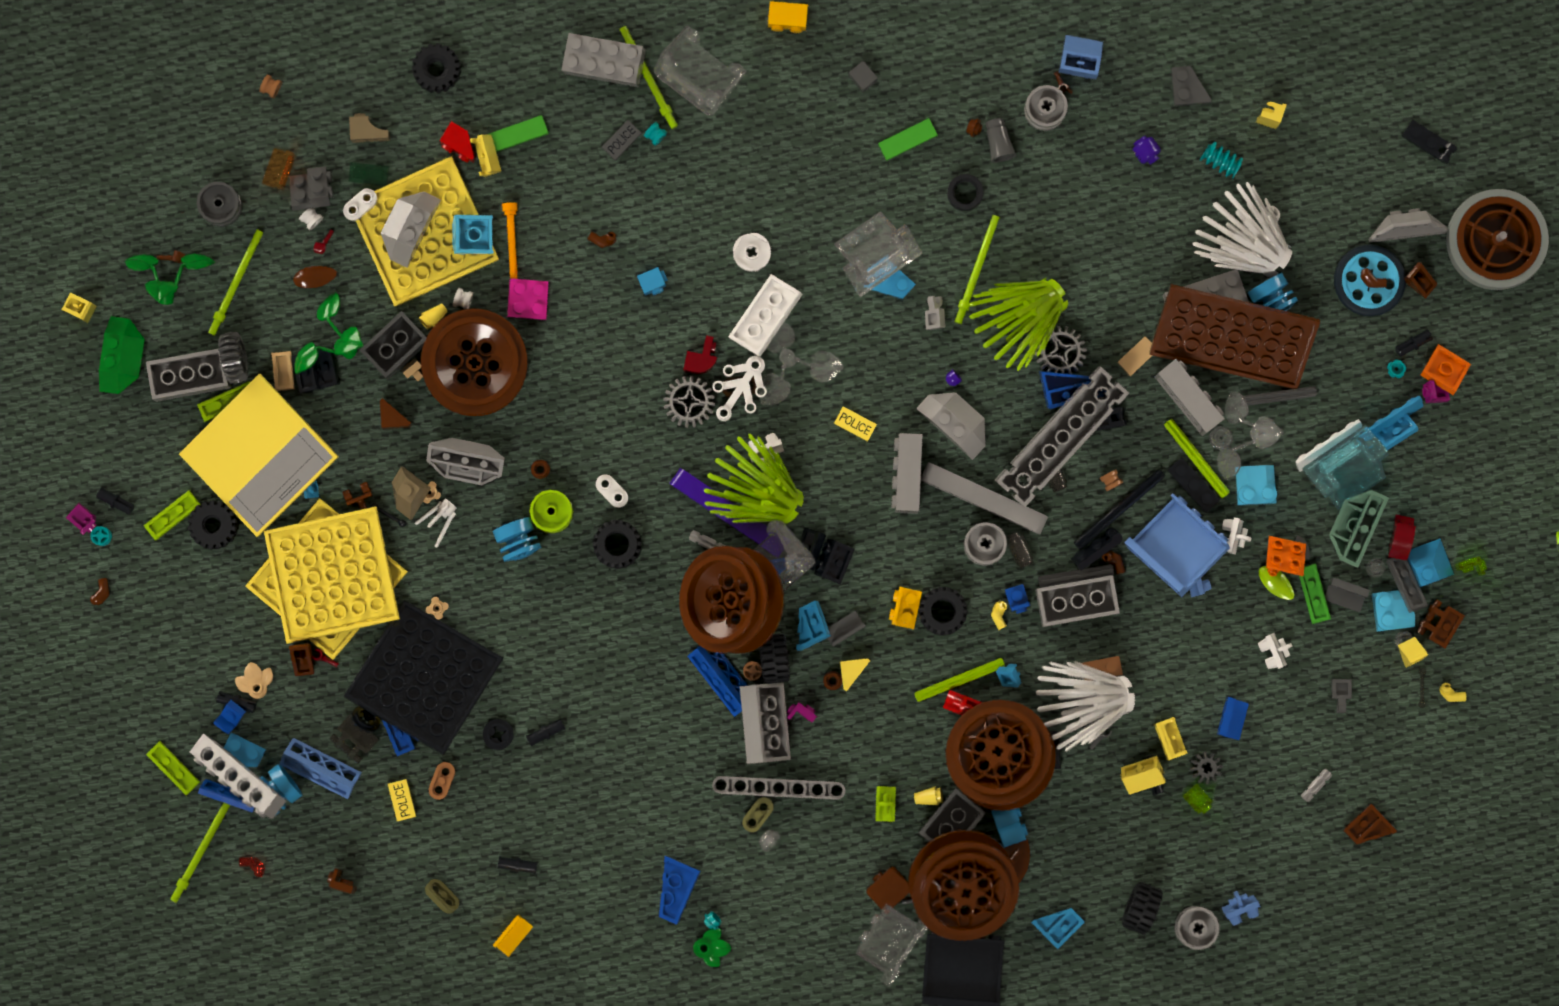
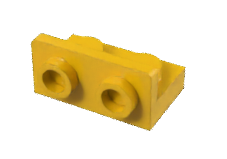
[889,587,922,629]

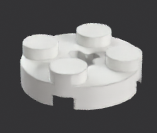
[733,233,771,271]

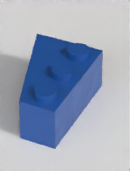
[1039,371,1104,409]

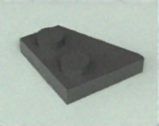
[1171,66,1211,106]

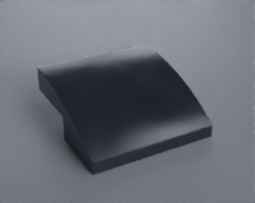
[291,347,340,393]

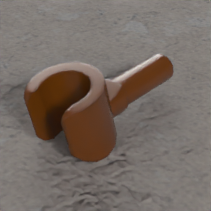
[1054,71,1072,94]
[157,250,185,263]

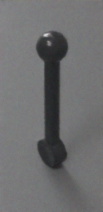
[371,503,406,527]

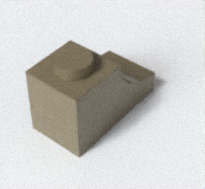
[349,113,390,143]

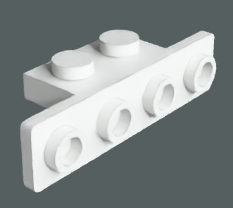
[1296,419,1363,475]

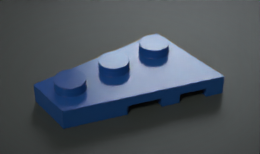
[659,856,701,925]

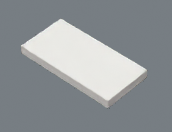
[728,274,803,357]

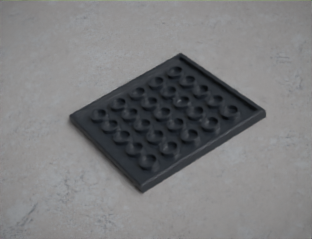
[344,600,503,756]

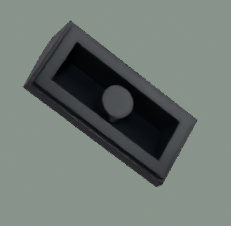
[792,527,826,571]

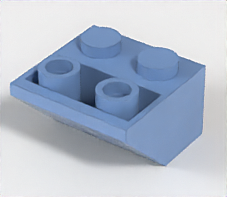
[1059,35,1103,80]

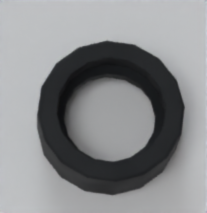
[947,174,984,211]

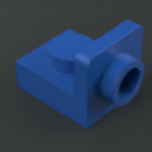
[1005,584,1031,614]
[214,700,246,734]

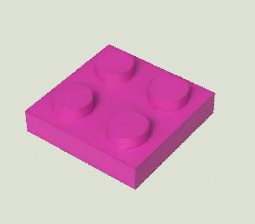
[507,279,548,320]

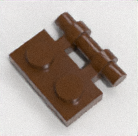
[1417,599,1465,649]

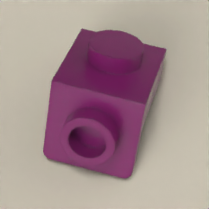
[1422,380,1450,404]
[66,503,97,535]
[786,703,817,723]

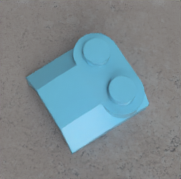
[452,215,493,255]
[1235,465,1277,506]
[1372,590,1415,632]

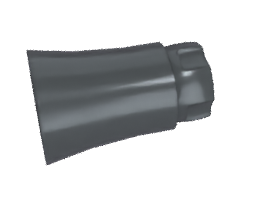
[986,118,1017,163]

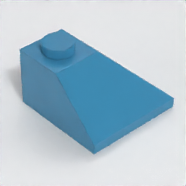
[1407,539,1454,587]

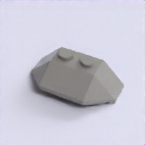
[381,191,441,268]
[1369,208,1448,243]
[916,393,985,460]
[426,438,505,485]

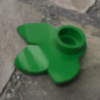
[693,928,731,967]

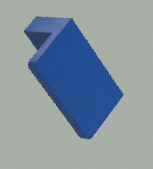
[1217,697,1249,740]

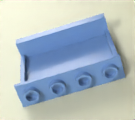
[1124,493,1230,597]

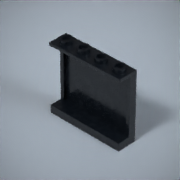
[922,931,1005,1006]

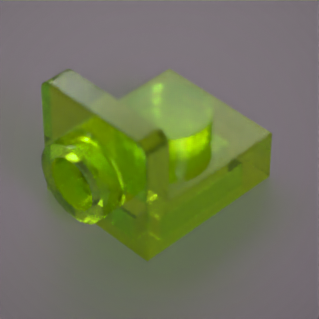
[1455,556,1487,576]
[1182,783,1213,814]

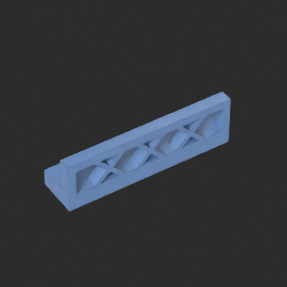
[280,738,362,799]

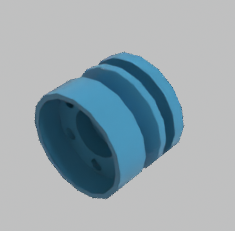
[1247,273,1298,311]
[493,517,542,562]
[260,764,303,816]

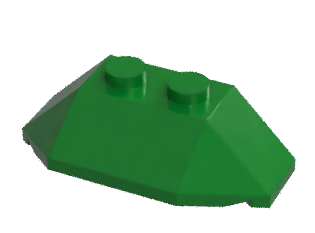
[99,316,145,394]

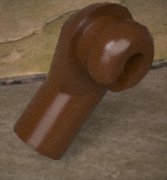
[587,232,616,248]
[1360,268,1387,288]
[1102,550,1126,574]
[90,578,110,605]

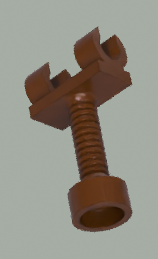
[342,482,373,510]

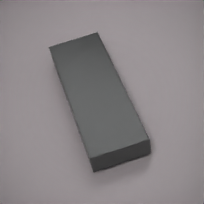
[1386,558,1428,613]

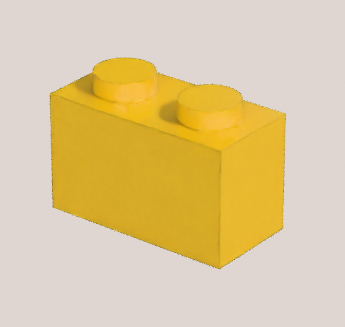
[768,1,808,33]

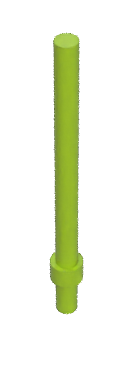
[619,26,678,129]
[954,215,1000,324]
[208,229,263,336]
[170,802,231,903]

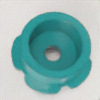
[1387,360,1406,378]
[704,911,721,930]

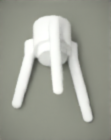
[415,498,457,548]

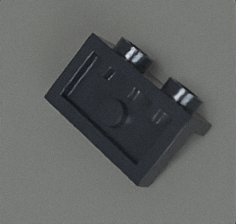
[814,539,855,585]

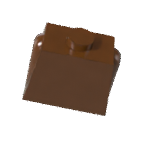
[866,867,910,914]

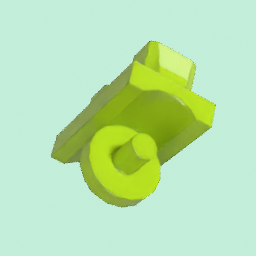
[875,786,896,822]

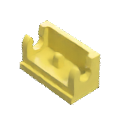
[1256,102,1286,129]
[470,134,501,177]
[1154,717,1187,760]
[1121,756,1165,795]

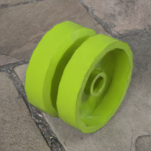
[530,490,573,534]

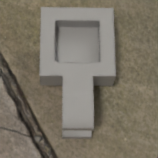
[925,296,945,330]

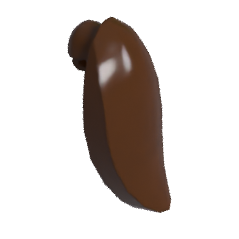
[293,266,337,289]

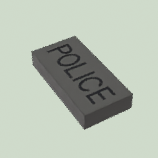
[602,120,642,161]

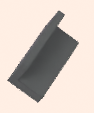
[1325,577,1370,612]
[827,611,866,647]

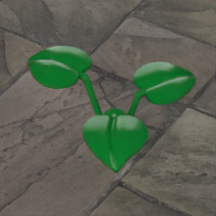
[125,254,215,305]
[295,293,363,375]

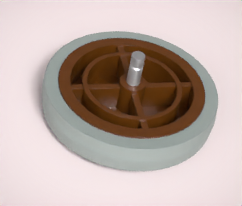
[1446,189,1549,290]

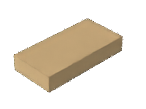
[1117,336,1153,376]
[272,351,295,391]

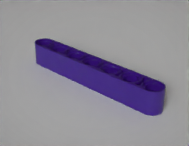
[669,468,789,558]

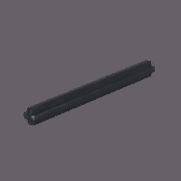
[1074,469,1165,550]

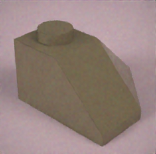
[392,466,431,520]

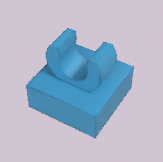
[996,664,1022,687]

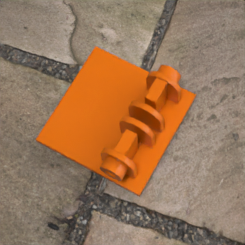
[1266,536,1306,576]

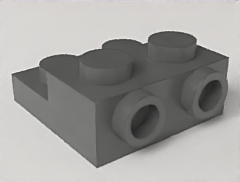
[289,166,333,211]

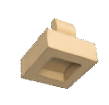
[401,358,423,381]

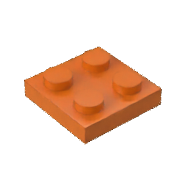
[1420,344,1471,395]

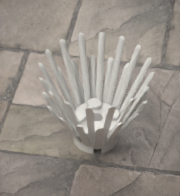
[1192,182,1292,278]
[1036,661,1135,751]

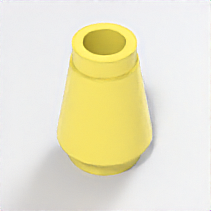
[419,303,448,330]
[914,786,943,805]

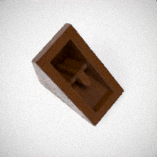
[1404,262,1438,299]
[380,398,413,429]
[289,644,314,676]

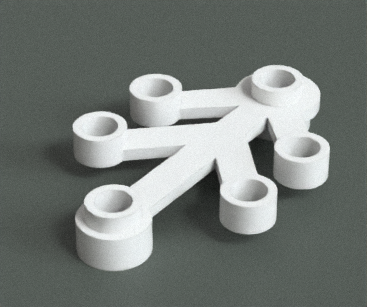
[713,356,767,422]

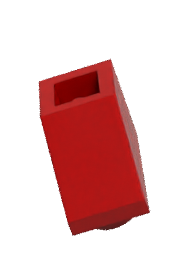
[439,121,475,163]

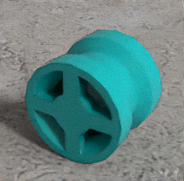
[644,122,667,146]
[90,526,112,546]

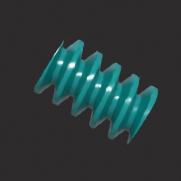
[1199,142,1243,179]

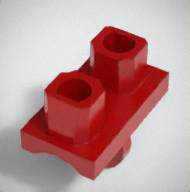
[943,690,982,715]

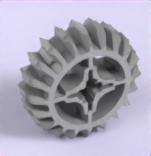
[1035,326,1087,377]
[663,376,715,428]

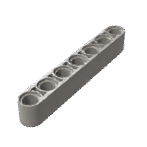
[920,462,1048,535]
[712,776,845,799]

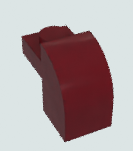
[683,335,717,374]
[1388,514,1416,561]

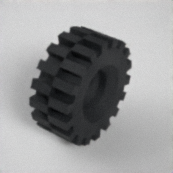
[412,43,461,93]
[188,501,238,549]

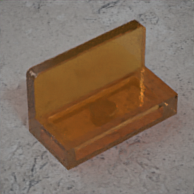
[262,148,296,191]

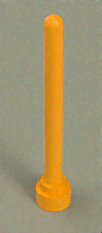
[502,203,518,279]

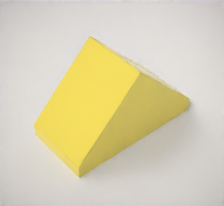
[62,293,97,323]
[1398,637,1428,668]
[840,658,870,692]

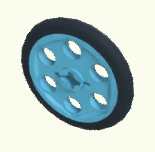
[1334,245,1406,317]

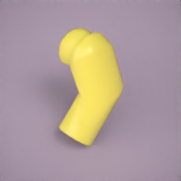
[991,601,1007,630]
[1439,683,1466,702]

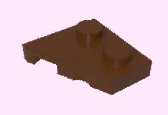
[1343,804,1397,844]

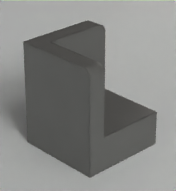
[848,61,878,93]

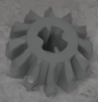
[1189,751,1223,784]

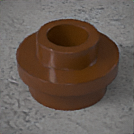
[966,119,983,138]
[531,460,550,479]
[823,671,842,690]

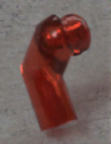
[239,857,265,877]

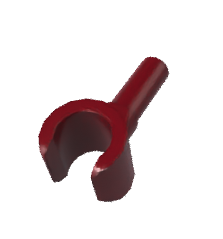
[313,230,334,254]
[312,649,339,668]

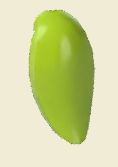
[1259,566,1294,600]

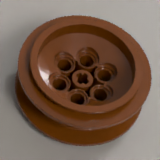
[421,309,527,416]
[679,546,784,654]
[946,700,1056,811]
[908,830,1019,941]

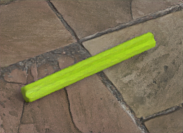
[1164,419,1230,498]
[914,658,1005,702]

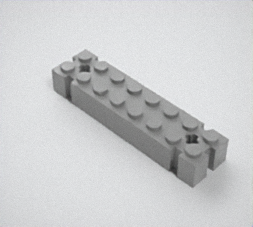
[995,366,1129,507]

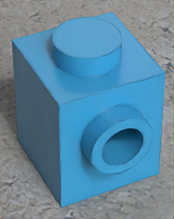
[637,267,668,296]

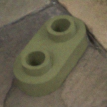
[742,797,773,832]
[425,879,459,914]

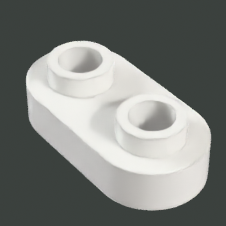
[343,189,377,221]
[596,474,628,508]

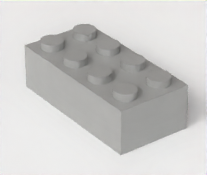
[562,33,646,87]
[1162,269,1249,302]
[146,349,231,402]
[1154,359,1224,436]
[891,433,922,514]
[1035,575,1120,627]
[740,683,791,764]

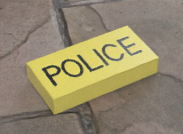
[834,407,877,442]
[388,779,416,821]

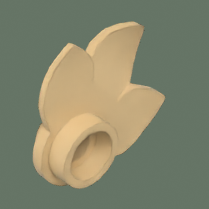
[235,662,273,699]

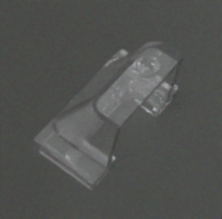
[834,211,923,297]
[855,904,928,988]

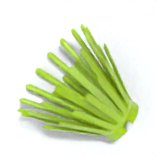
[969,278,1068,371]
[704,434,804,524]

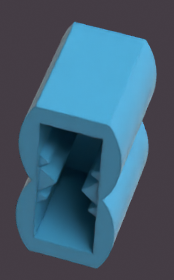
[991,808,1028,847]

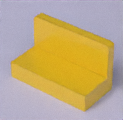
[493,914,533,957]

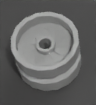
[1024,85,1068,131]
[963,522,1007,566]
[1174,906,1219,950]

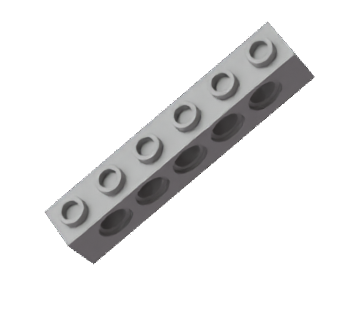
[190,733,287,819]

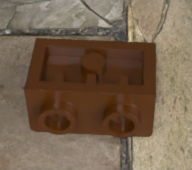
[327,869,357,894]

